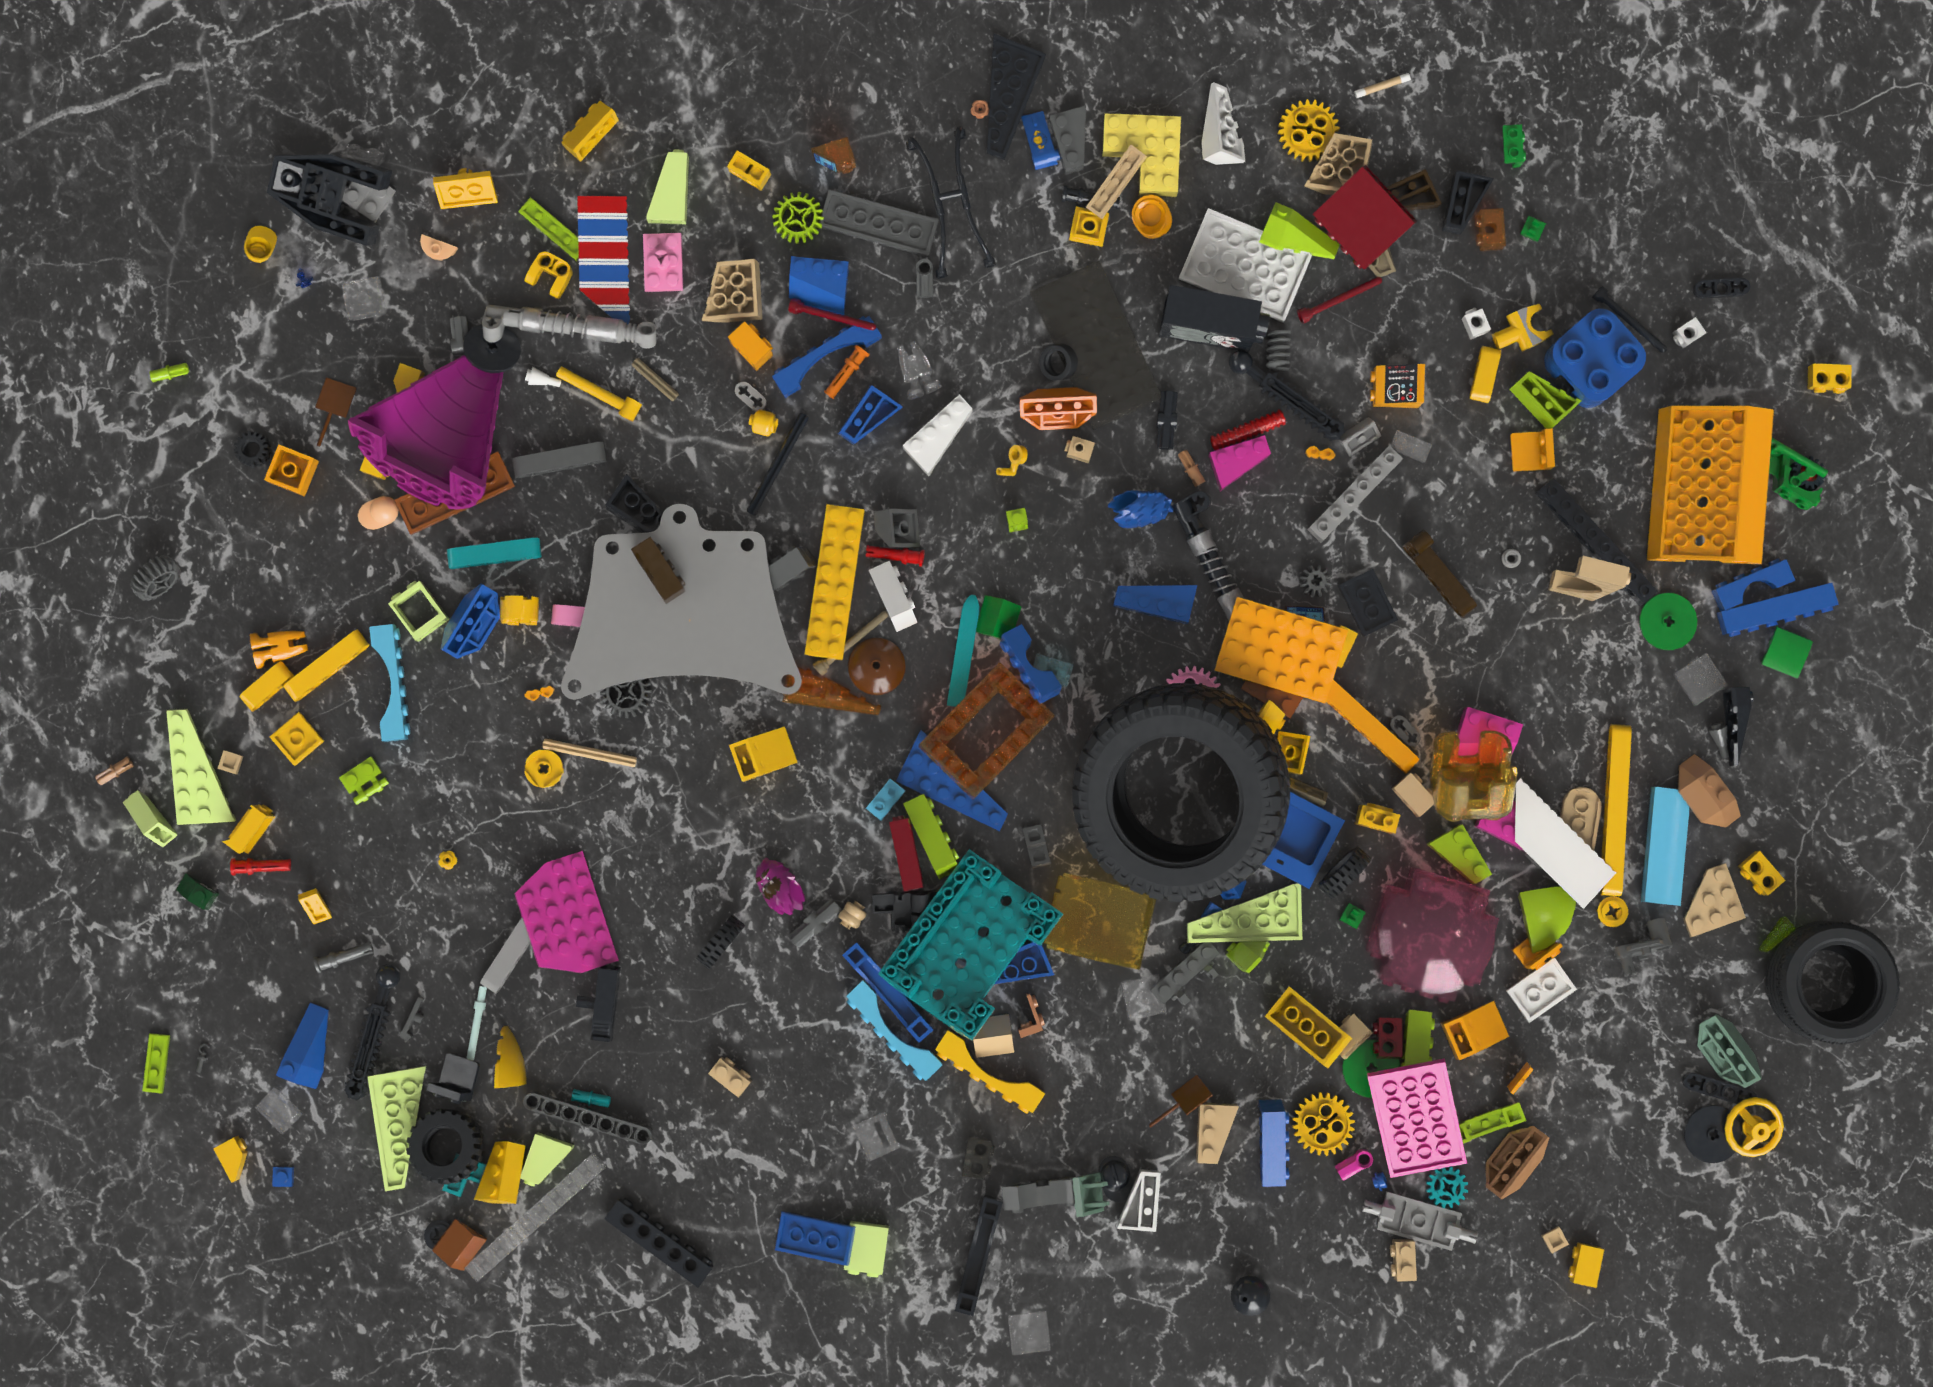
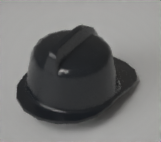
[1098,1156,1133,1202]

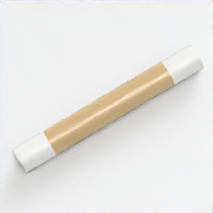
[1354,73,1411,98]

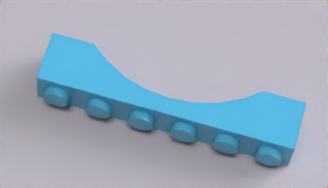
[369,624,411,742]
[846,980,943,1081]

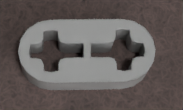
[735,382,767,412]

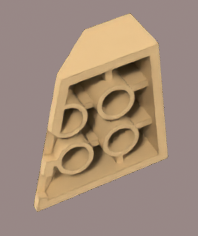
[1304,133,1372,195]
[702,259,762,322]

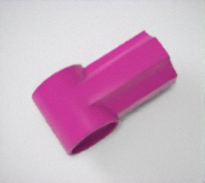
[1334,1149,1373,1181]

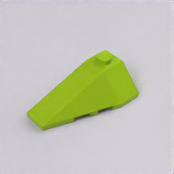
[1226,941,1270,974]

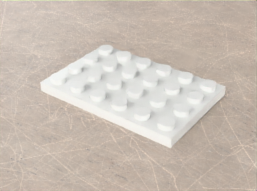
[1179,208,1312,323]

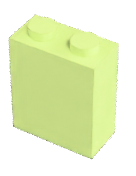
[844,1221,889,1277]

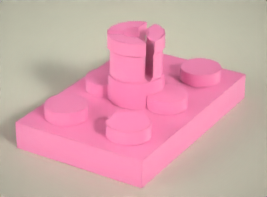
[643,233,683,292]

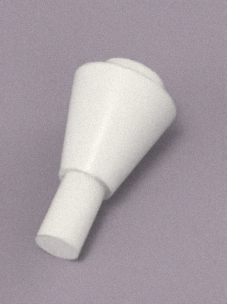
[525,367,561,387]

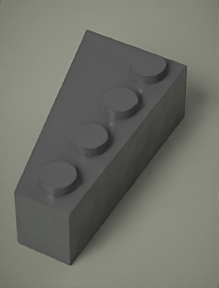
[769,546,818,592]

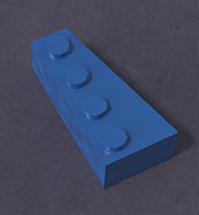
[1113,585,1197,624]
[995,942,1054,984]

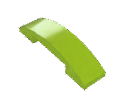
[1459,1102,1526,1144]

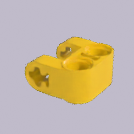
[524,251,573,299]

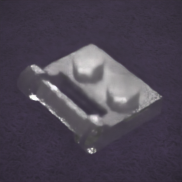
[853,1112,901,1161]

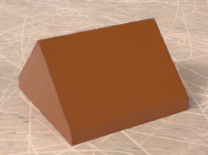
[432,1218,487,1271]

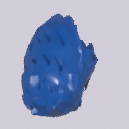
[1108,490,1174,528]

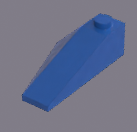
[276,1003,329,1089]

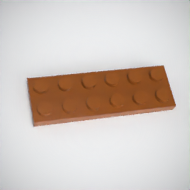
[394,451,515,535]

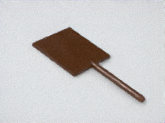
[315,378,357,447]
[1149,1075,1213,1128]

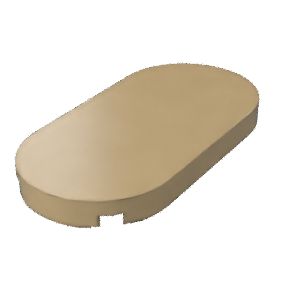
[1560,787,1602,851]

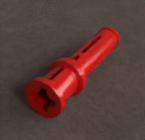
[866,545,925,567]
[230,858,291,876]

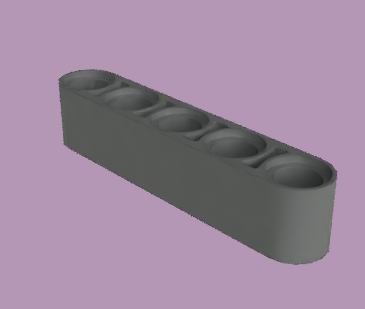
[512,442,607,478]

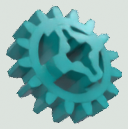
[1425,1166,1468,1208]

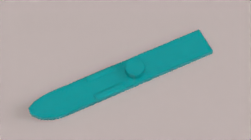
[947,595,979,708]

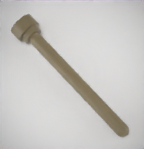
[812,611,889,676]

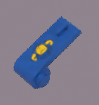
[1021,111,1060,170]

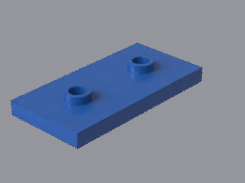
[775,1211,856,1266]

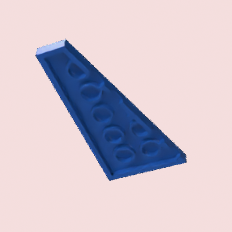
[896,730,1008,831]

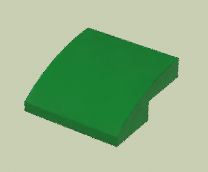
[1761,626,1813,679]

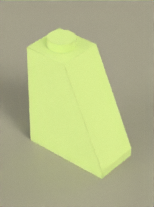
[123,790,178,847]
[520,1132,574,1186]

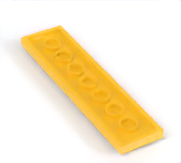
[805,504,865,660]

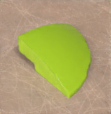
[1518,886,1576,953]

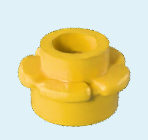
[438,851,457,870]

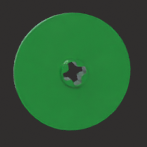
[1639,593,1697,650]
[1342,1040,1400,1098]

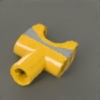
[1492,304,1554,351]

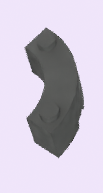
[1002,1177,1075,1213]

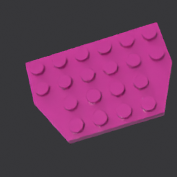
[514,851,619,973]

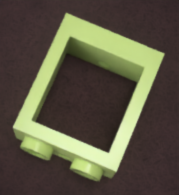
[388,581,449,642]

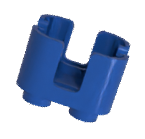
[1544,309,1646,408]

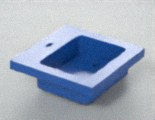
[1262,792,1345,889]

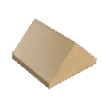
[973,1014,1014,1058]

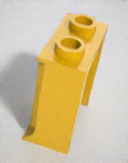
[222,804,276,854]

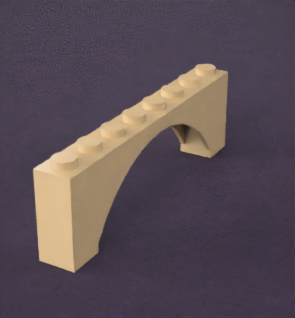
[1548,556,1631,601]

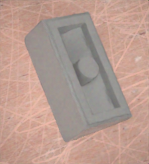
[1339,417,1381,456]

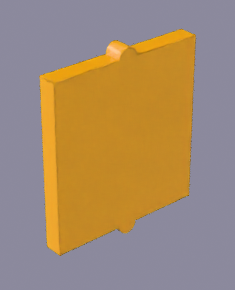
[1507,1062,1533,1095]

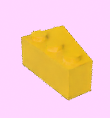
[474,1141,526,1204]

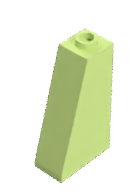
[646,149,689,224]

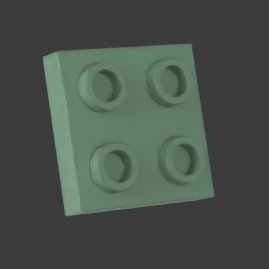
[1072,1172,1110,1217]

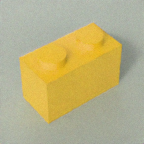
[1568,1242,1604,1288]

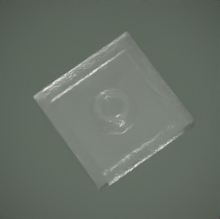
[342,276,387,321]
[1674,653,1728,706]
[1120,974,1167,1021]
[1008,1311,1051,1355]

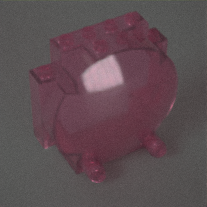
[1366,868,1499,1004]

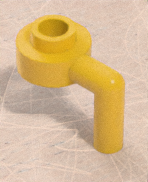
[996,445,1028,476]

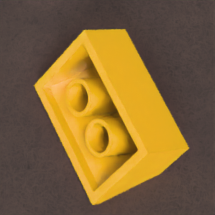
[561,101,619,162]

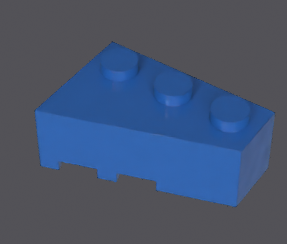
[837,385,903,444]

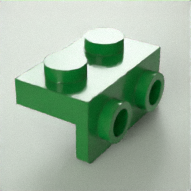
[1502,124,1526,168]

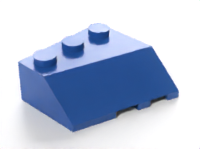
[789,256,849,315]

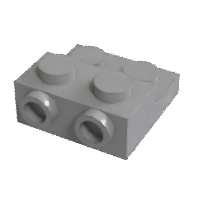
[342,182,396,223]

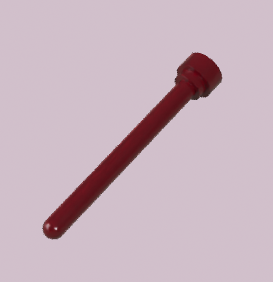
[1297,277,1382,324]
[788,298,876,331]

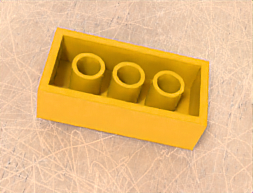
[1265,987,1353,1068]

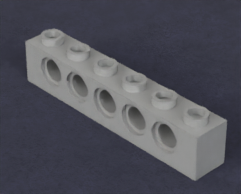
[1307,445,1403,543]

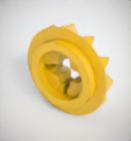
[1597,896,1628,927]

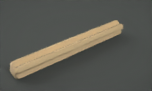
[542,739,637,767]

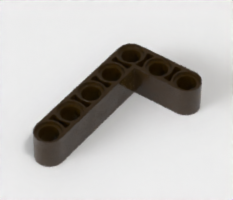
[1402,530,1477,618]

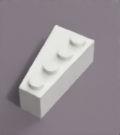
[903,394,972,476]

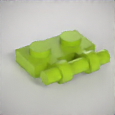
[339,757,389,805]

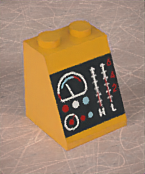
[1370,364,1425,408]

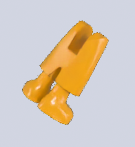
[250,631,308,669]

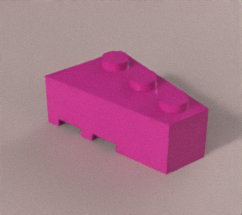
[1209,435,1271,491]

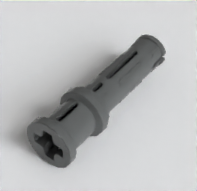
[313,942,374,973]

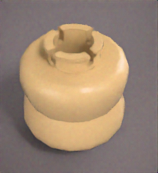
[838,901,866,930]

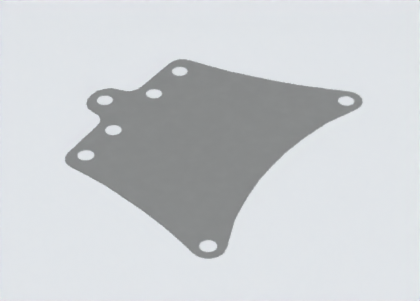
[561,504,802,700]

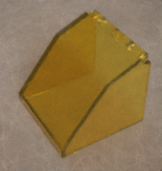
[1043,873,1156,970]

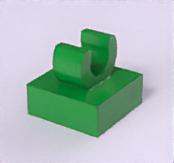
[1520,216,1546,242]
[1339,903,1366,929]

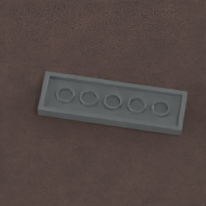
[819,190,939,257]

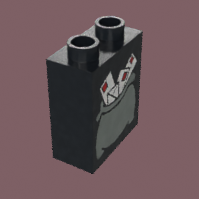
[1159,285,1270,352]

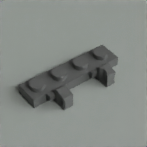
[1149,942,1220,1005]

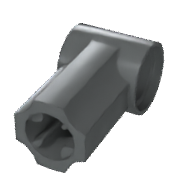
[916,259,933,298]
[450,316,469,356]

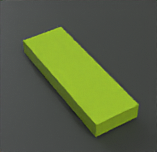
[142,1033,170,1093]

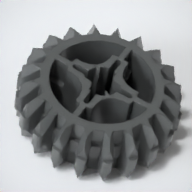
[130,555,181,601]
[600,679,652,718]

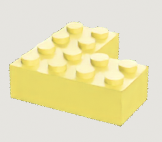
[1102,113,1181,197]

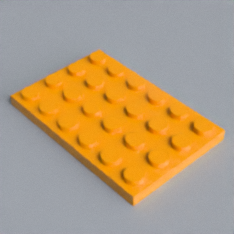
[1214,596,1348,704]

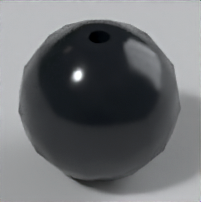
[1231,1276,1271,1316]

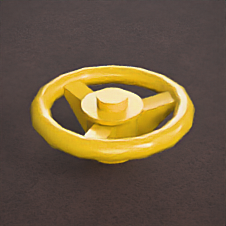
[1724,1097,1784,1157]

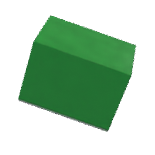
[976,595,1022,640]

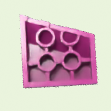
[1447,707,1523,763]

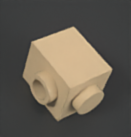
[1065,436,1095,463]

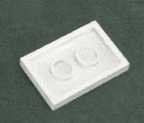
[1506,958,1577,1023]

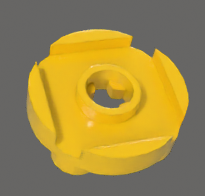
[525,750,564,788]

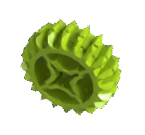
[772,192,824,244]

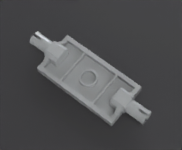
[1362,1191,1478,1251]

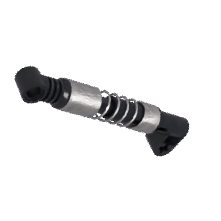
[1172,491,1245,620]

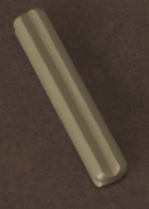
[632,358,679,401]

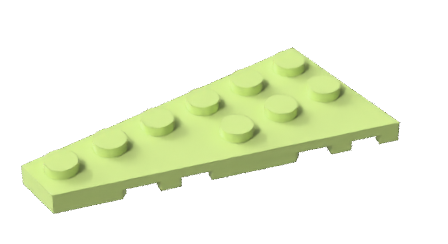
[1187,883,1303,943]

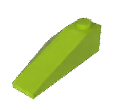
[1259,202,1340,259]

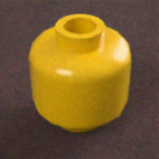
[749,409,778,436]

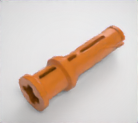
[824,345,869,399]

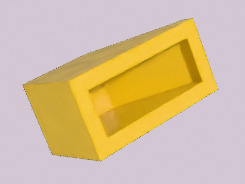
[214,1136,248,1183]

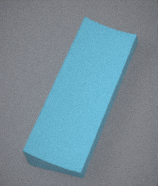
[1641,787,1690,906]

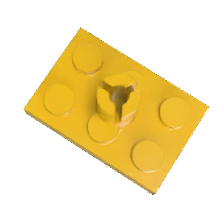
[433,168,498,209]

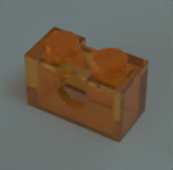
[1475,208,1506,251]

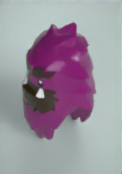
[755,858,805,915]

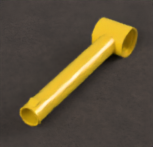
[556,366,642,422]

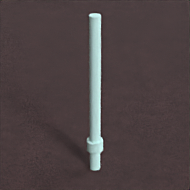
[464,986,487,1102]

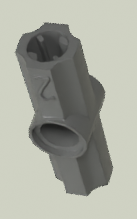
[788,898,842,948]

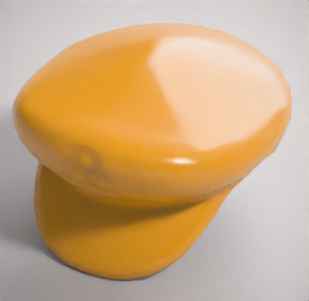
[1132,195,1172,239]

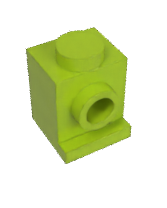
[1006,508,1028,533]

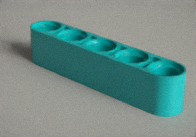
[447,538,542,569]

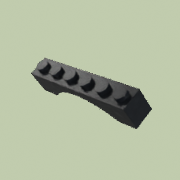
[954,1195,1003,1316]

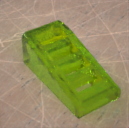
[1759,916,1795,952]

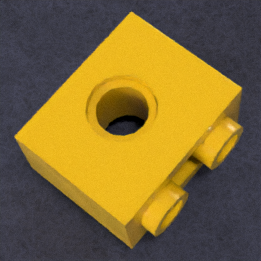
[1354,803,1400,834]

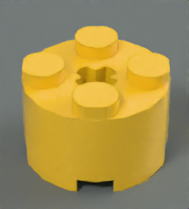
[500,596,539,625]

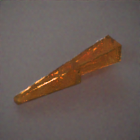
[782,662,881,715]

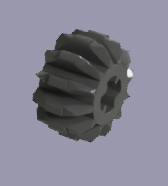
[1299,565,1332,598]

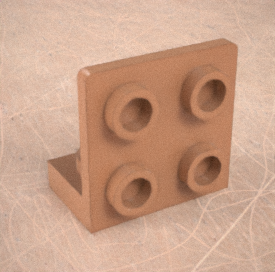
[1018,992,1045,1038]

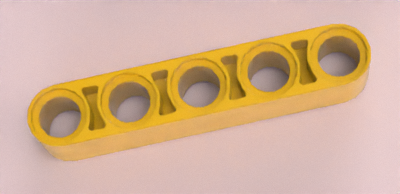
[283,629,370,702]

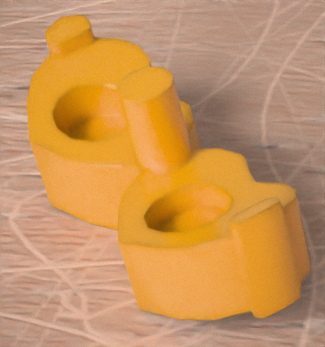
[1305,446,1335,461]
[525,686,555,701]

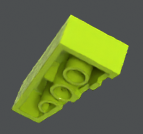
[903,794,959,880]
[1401,1010,1435,1067]

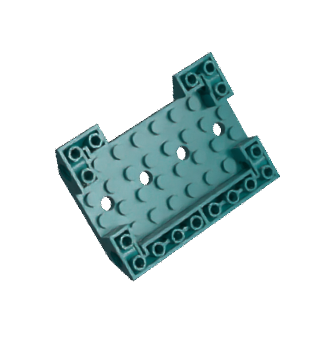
[878,849,1063,1040]

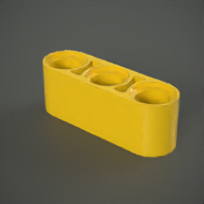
[1469,346,1501,403]
[239,661,294,712]

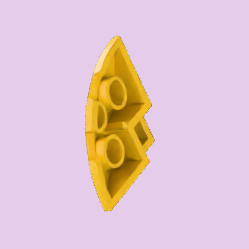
[494,1026,527,1088]

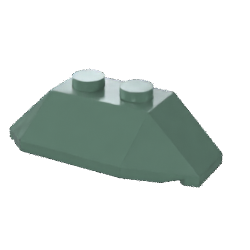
[1697,1014,1762,1088]

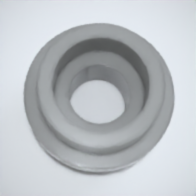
[1501,549,1521,568]

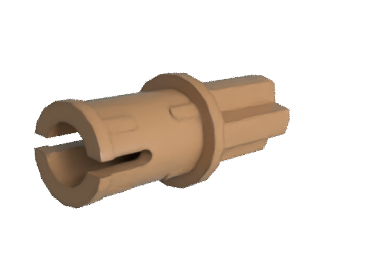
[1178,450,1205,487]
[95,756,134,785]

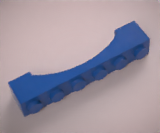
[772,316,882,398]
[842,942,934,1042]

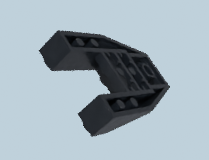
[267,154,392,246]

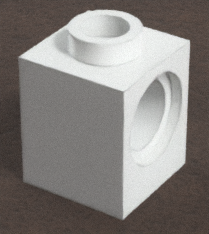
[1462,308,1491,340]
[1673,317,1706,348]

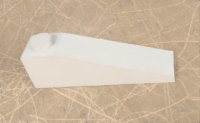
[1202,82,1245,165]

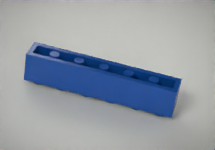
[1717,583,1839,637]

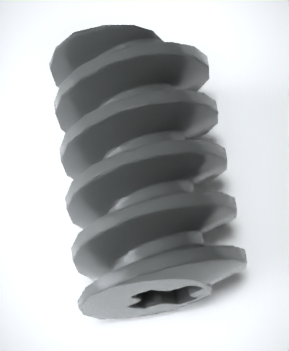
[1266,330,1291,371]

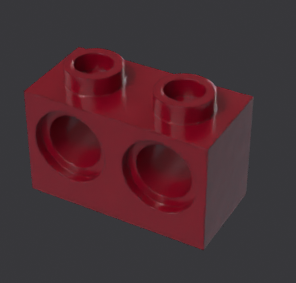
[1373,1018,1403,1059]

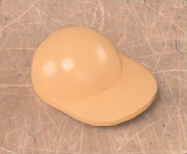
[358,496,399,530]

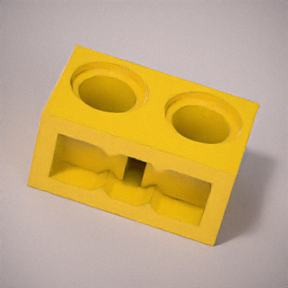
[727,150,771,191]
[1808,364,1852,394]
[1738,851,1786,896]

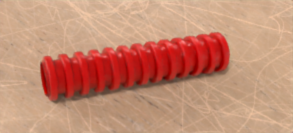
[1210,409,1286,451]

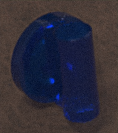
[295,269,314,288]

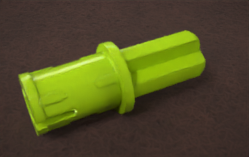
[149,363,189,383]

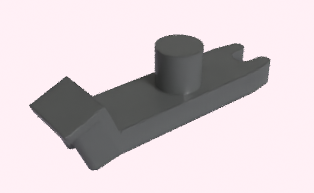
[399,996,424,1043]

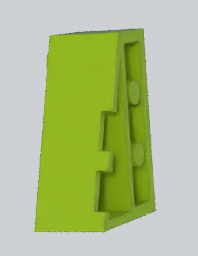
[1427,824,1492,884]

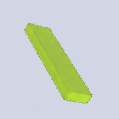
[518,197,579,261]

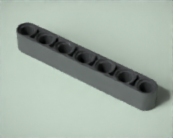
[523,1092,653,1145]

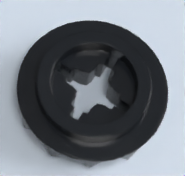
[424,1220,450,1249]

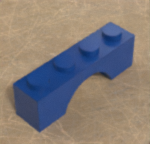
[1711,558,1795,612]
[1000,624,1062,704]

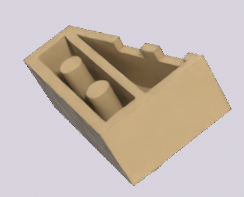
[1196,1103,1239,1164]

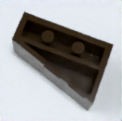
[1387,169,1442,211]
[631,536,686,604]

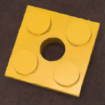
[1069,206,1109,247]

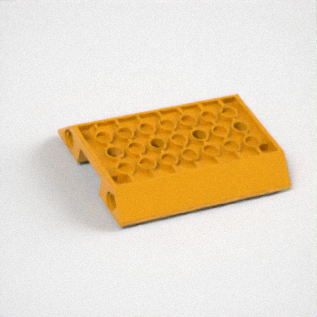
[1647,406,1774,564]

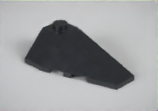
[1722,687,1754,766]

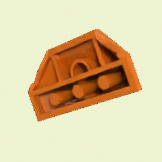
[1020,387,1097,430]

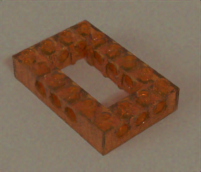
[918,662,1055,800]

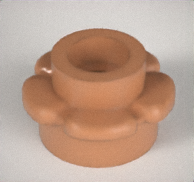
[971,100,989,119]

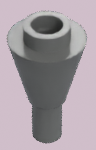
[1708,722,1729,759]

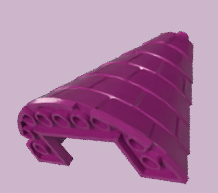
[348,355,504,509]

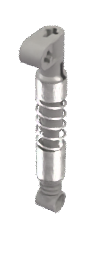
[482,304,656,348]

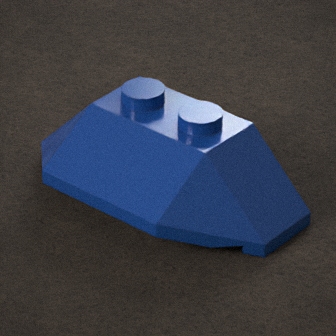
[441,584,500,659]

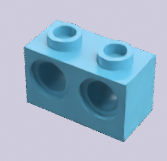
[866,779,905,821]

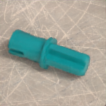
[571,1089,611,1107]

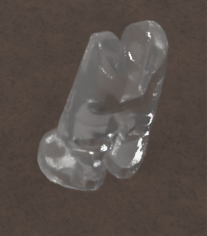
[898,341,942,399]

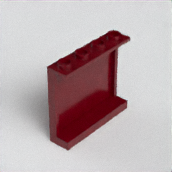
[1313,165,1417,270]

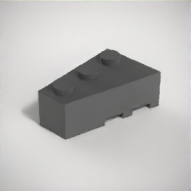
[1049,105,1086,175]

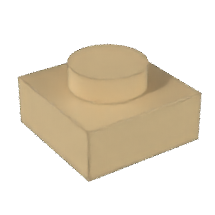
[217,750,243,775]
[1541,1226,1569,1253]

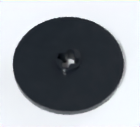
[463,324,521,373]
[1684,1105,1741,1163]

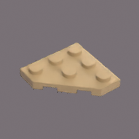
[1683,863,1746,937]

